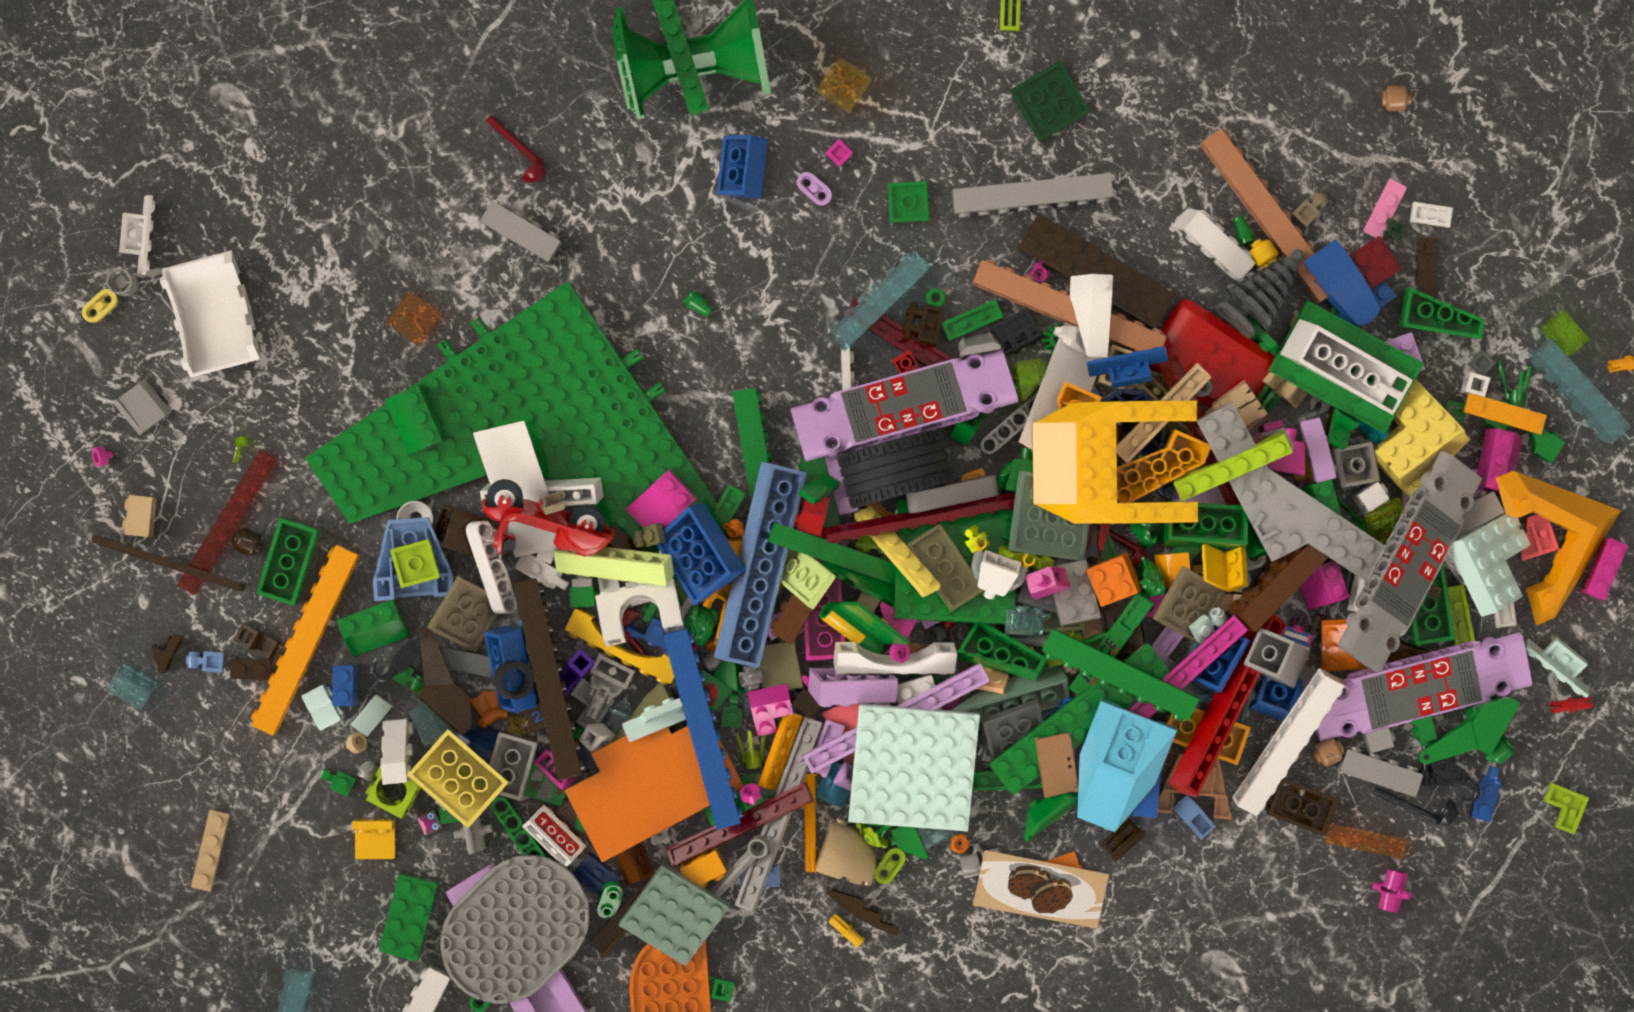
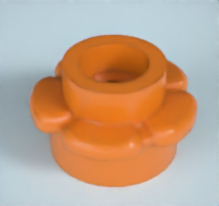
[950,834,970,854]

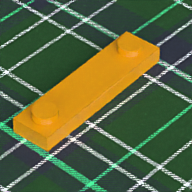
[1463,393,1547,435]
[758,713,803,791]

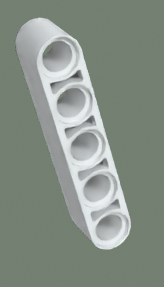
[466,521,517,614]

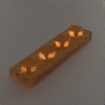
[1324,823,1407,859]

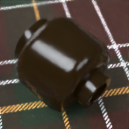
[231,528,263,557]

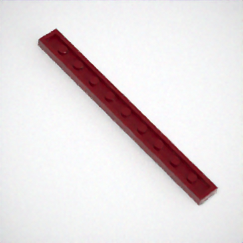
[823,492,1016,543]

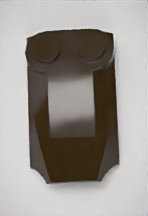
[1265,778,1338,836]

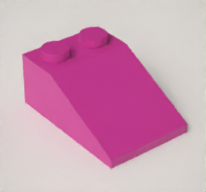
[626,468,697,529]

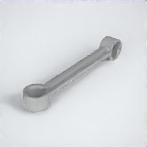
[710,835,770,897]

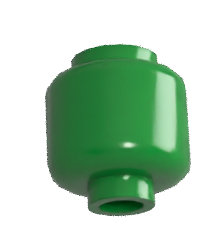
[1484,735,1514,764]

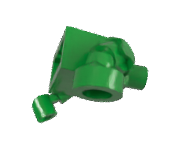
[997,448,1033,495]

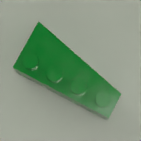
[957,623,1047,682]

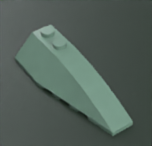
[951,662,1070,722]

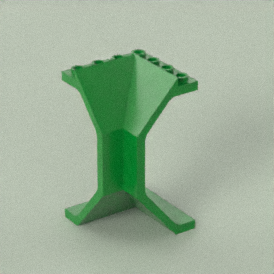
[611,0,771,120]

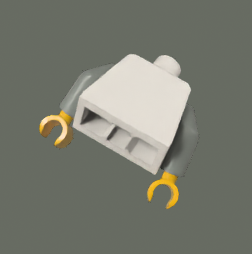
[971,537,1035,599]

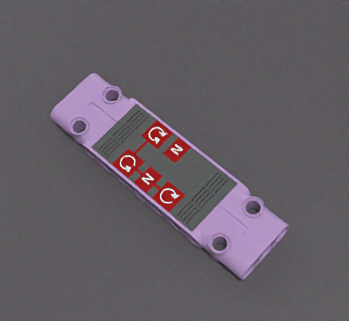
[790,349,1018,462]
[1316,632,1532,742]

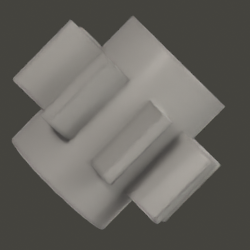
[739,666,763,690]

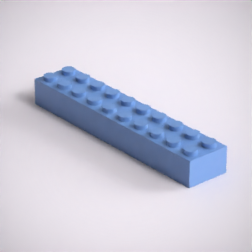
[714,462,807,668]

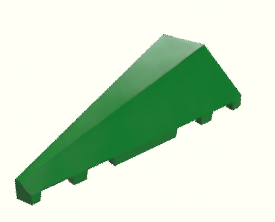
[822,561,895,608]

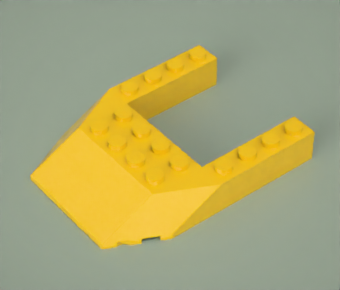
[1032,401,1198,523]

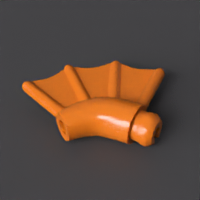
[470,690,509,728]

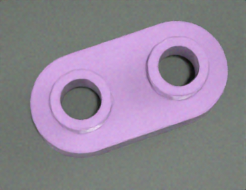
[797,172,832,206]

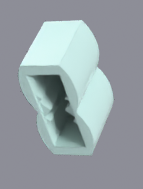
[302,684,344,731]

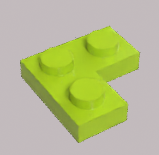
[998,546,1055,570]
[1543,783,1589,835]

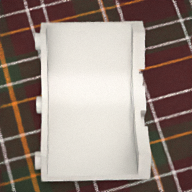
[160,250,260,378]

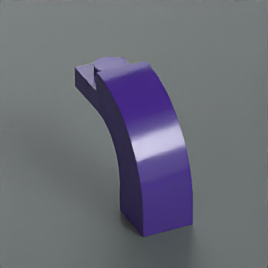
[559,649,595,697]

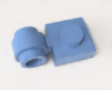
[185,651,225,673]

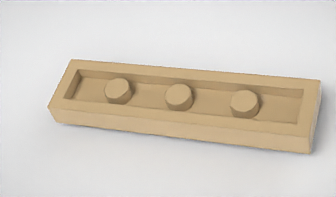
[191,809,230,892]

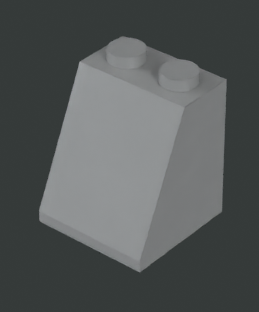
[1244,628,1310,688]

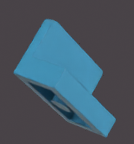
[816,762,850,807]

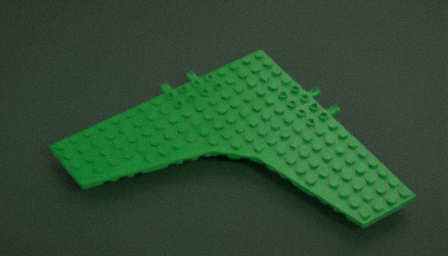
[305,281,741,579]

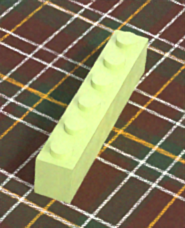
[553,547,674,586]

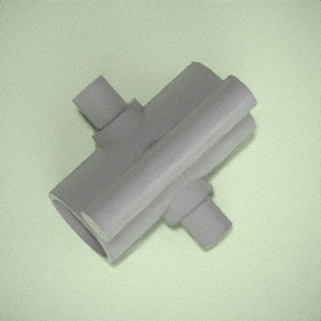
[453,816,494,854]
[959,843,999,879]

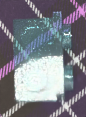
[1005,606,1051,637]
[107,665,157,710]

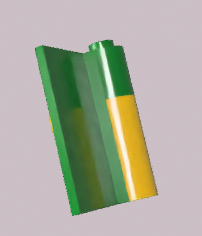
[819,602,910,654]

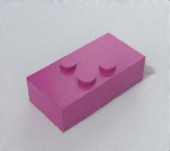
[804,578,845,661]

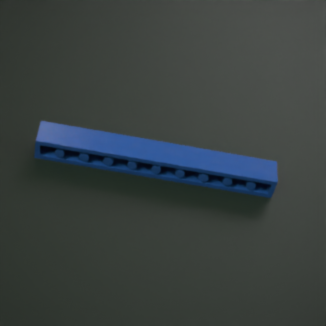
[663,629,743,830]

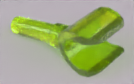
[232,436,248,463]

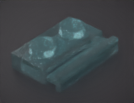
[408,704,449,748]

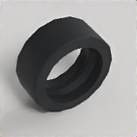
[493,660,535,700]

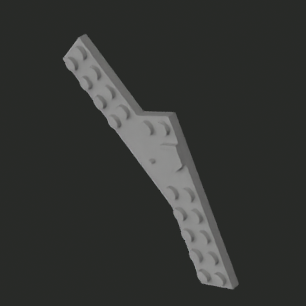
[1197,402,1385,581]

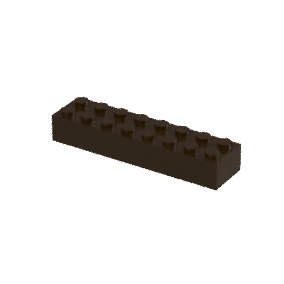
[1017,213,1176,330]

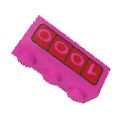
[1580,538,1628,601]

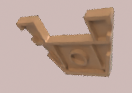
[1158,754,1232,820]

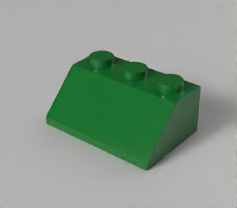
[385,384,445,455]
[336,599,410,657]

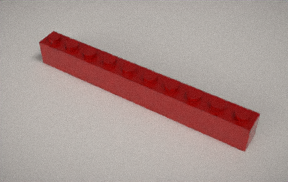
[1169,614,1285,797]

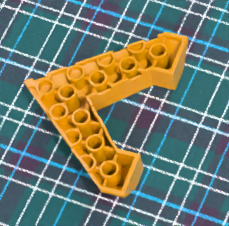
[1056,381,1211,524]
[1496,471,1621,625]

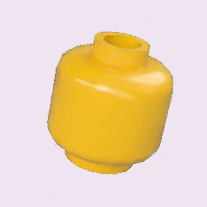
[1249,239,1279,268]

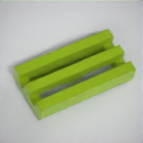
[1000,0,1021,32]

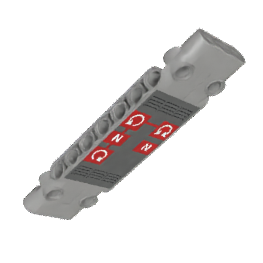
[1338,451,1482,672]

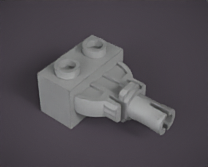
[584,654,635,720]

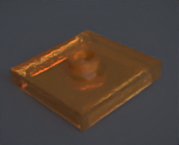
[386,291,442,346]

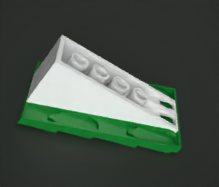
[1268,301,1424,434]

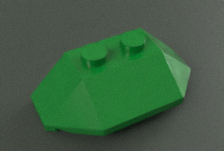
[1023,792,1078,842]

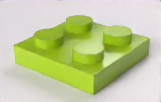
[390,538,440,588]

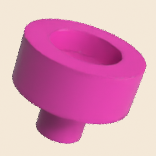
[92,446,113,467]
[889,644,910,663]
[740,784,761,805]

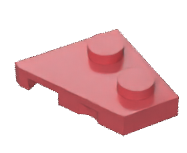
[1520,514,1559,561]

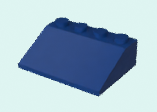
[657,503,745,606]

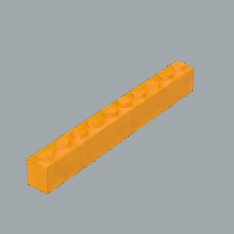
[251,545,360,736]

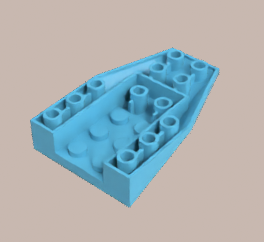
[1077,698,1177,832]

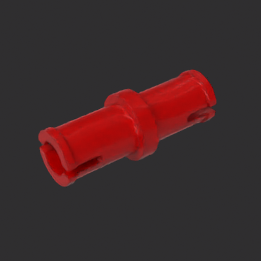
[1550,696,1593,714]

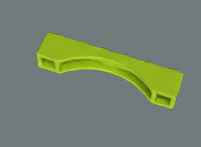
[1173,429,1295,501]

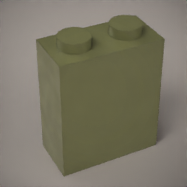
[759,639,803,690]

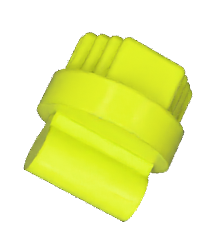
[965,525,990,553]

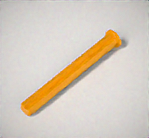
[804,772,818,872]

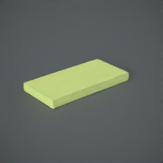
[780,549,837,609]

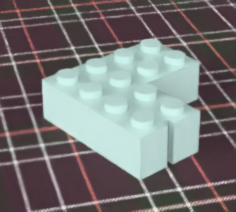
[1450,513,1531,617]

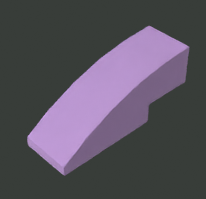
[1300,417,1336,482]

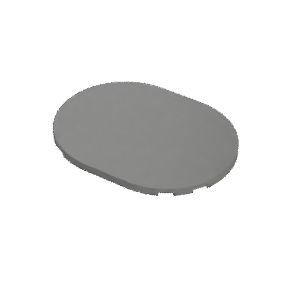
[440,855,590,1004]

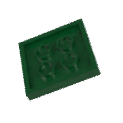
[1009,60,1091,143]

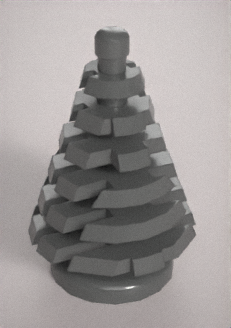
[1216,249,1304,339]

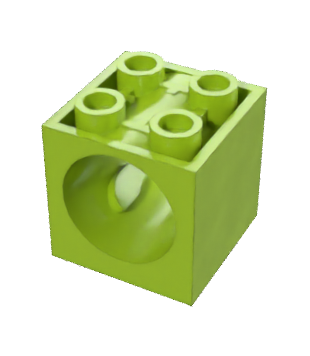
[366,765,421,819]

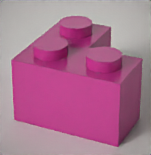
[748,684,793,736]

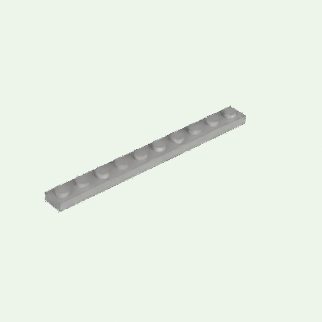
[735,717,824,913]

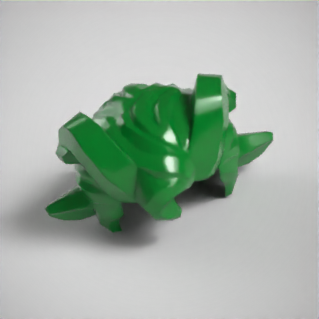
[1130,523,1164,549]
[1136,557,1166,598]
[683,605,720,647]

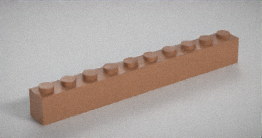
[1199,128,1327,303]
[972,259,1167,352]

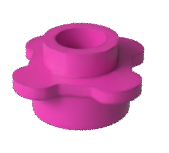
[1027,263,1051,284]

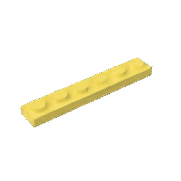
[854,506,940,597]

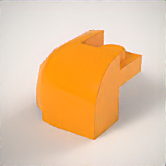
[1155,552,1190,591]

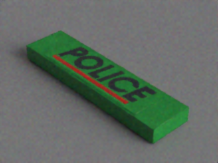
[1069,623,1130,695]

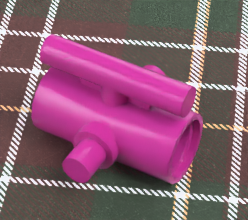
[1373,869,1411,913]

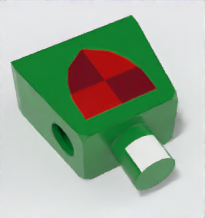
[701,668,733,711]

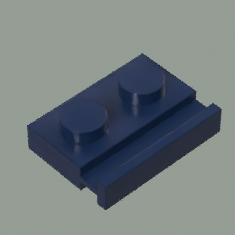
[573,852,621,897]

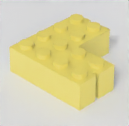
[1375,379,1467,488]

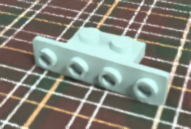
[1525,637,1590,698]
[622,697,686,742]

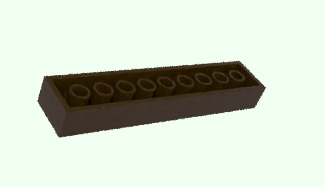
[513,578,585,781]

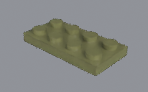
[906,523,984,612]

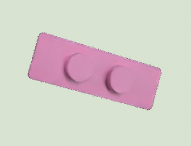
[1363,179,1407,238]

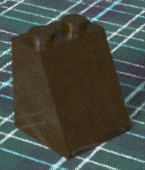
[435,504,499,556]

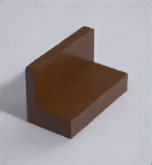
[615,842,654,885]

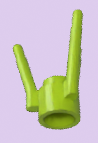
[735,730,766,769]

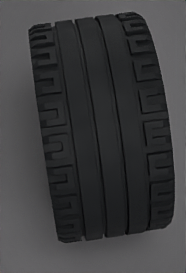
[837,428,955,509]

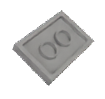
[1053,560,1101,627]

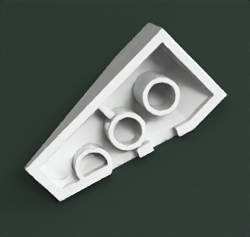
[1070,274,1113,358]

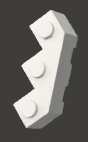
[381,718,414,785]

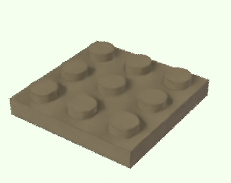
[1153,566,1226,643]
[427,576,499,652]

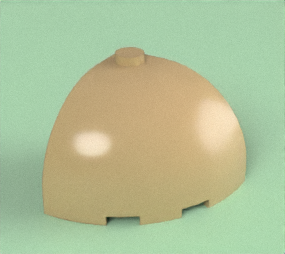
[816,818,877,886]

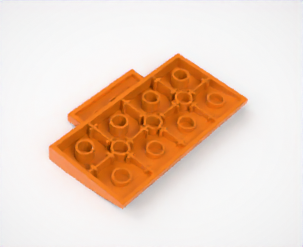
[564,726,744,863]

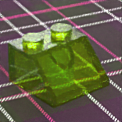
[1014,358,1046,403]

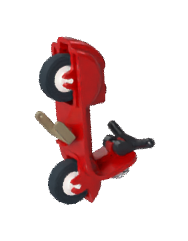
[481,479,614,571]

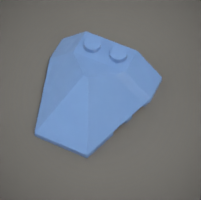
[373,517,454,601]

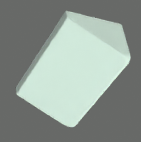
[351,694,393,737]

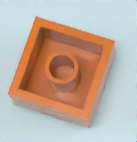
[1086,552,1142,607]

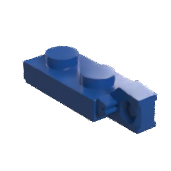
[1470,766,1501,822]

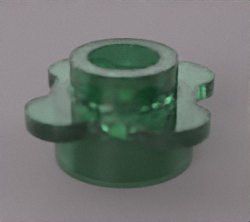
[1383,218,1405,241]

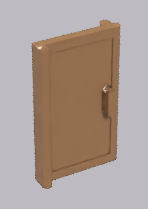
[1035,732,1079,798]

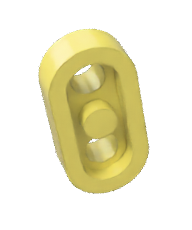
[82,289,119,323]

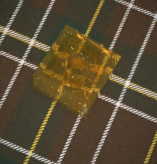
[817,56,872,115]

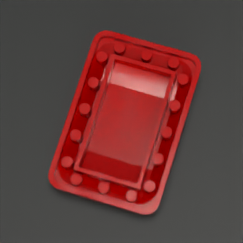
[1149,299,1275,408]

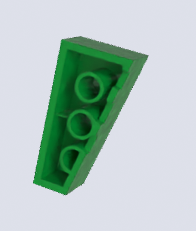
[1398,287,1485,339]

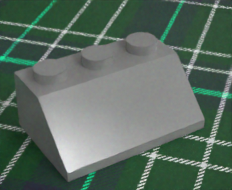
[490,732,540,801]

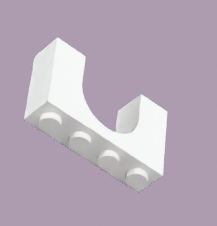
[595,578,685,647]

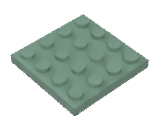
[1008,471,1089,561]
[619,863,730,966]

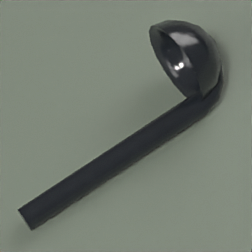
[1373,787,1458,826]

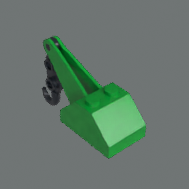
[1417,696,1521,803]

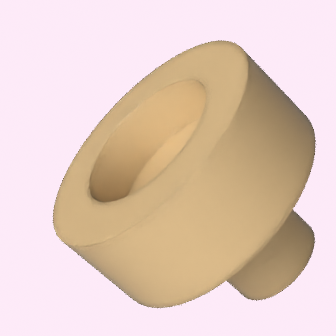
[346,732,367,754]

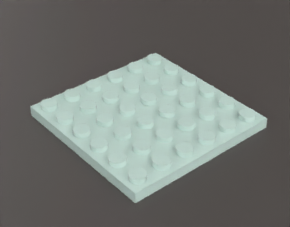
[848,704,980,831]

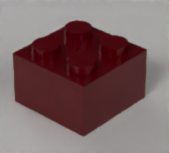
[1349,236,1402,289]

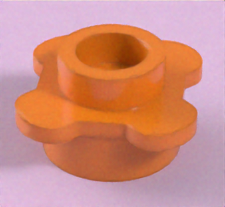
[723,519,744,539]

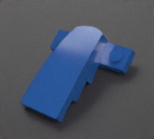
[1303,239,1397,328]

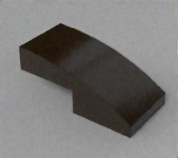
[233,623,281,660]

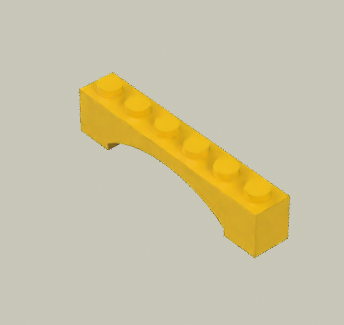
[565,607,675,685]

